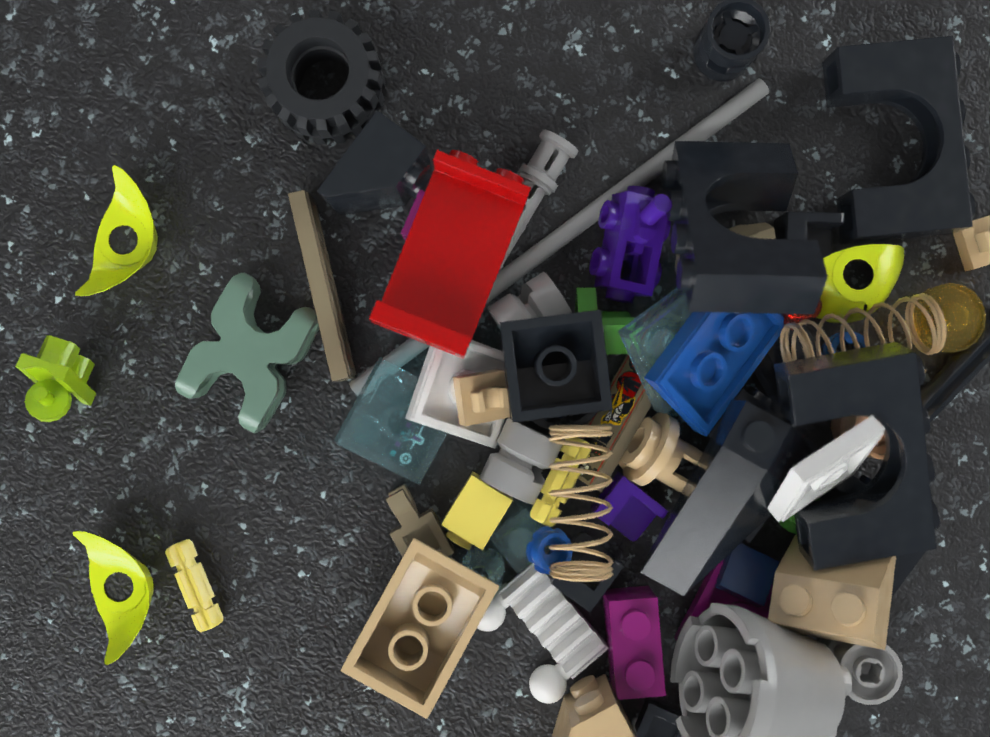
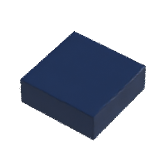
[714,543,779,608]

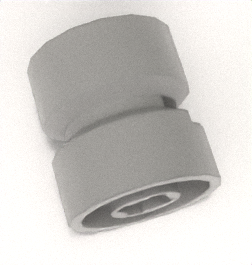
[487,271,572,330]
[479,418,563,505]
[819,638,903,705]

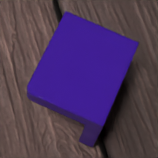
[590,471,668,541]

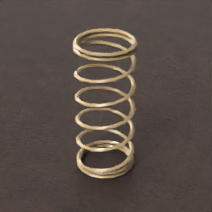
[780,293,947,363]
[548,425,614,582]

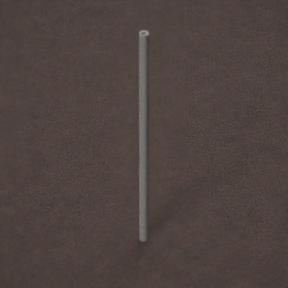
[349,78,769,398]

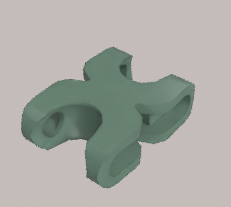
[175,272,319,434]

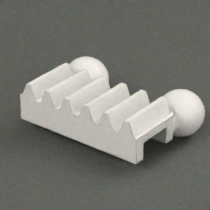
[477,562,609,704]

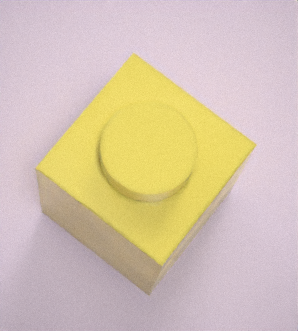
[441,471,513,550]

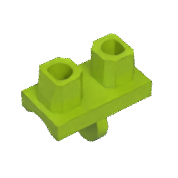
[15,335,97,422]

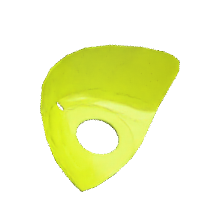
[75,165,158,296]
[810,244,904,323]
[73,531,154,665]

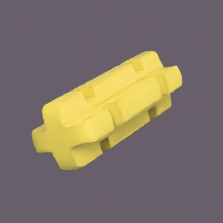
[530,437,592,527]
[165,539,224,632]

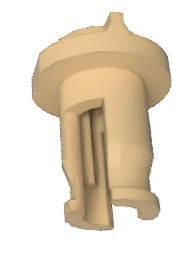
[618,412,703,493]

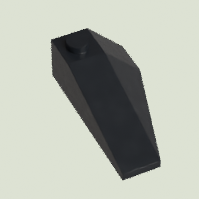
[639,400,820,596]

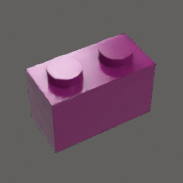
[603,586,666,700]

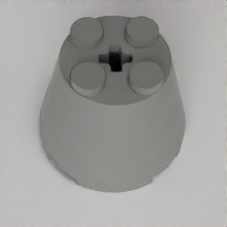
[670,603,852,737]

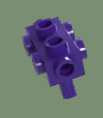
[589,186,672,304]

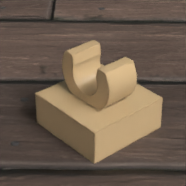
[953,215,990,271]
[453,369,510,426]

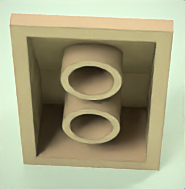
[340,538,499,719]

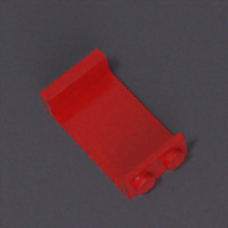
[369,150,531,359]

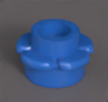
[526,526,573,574]

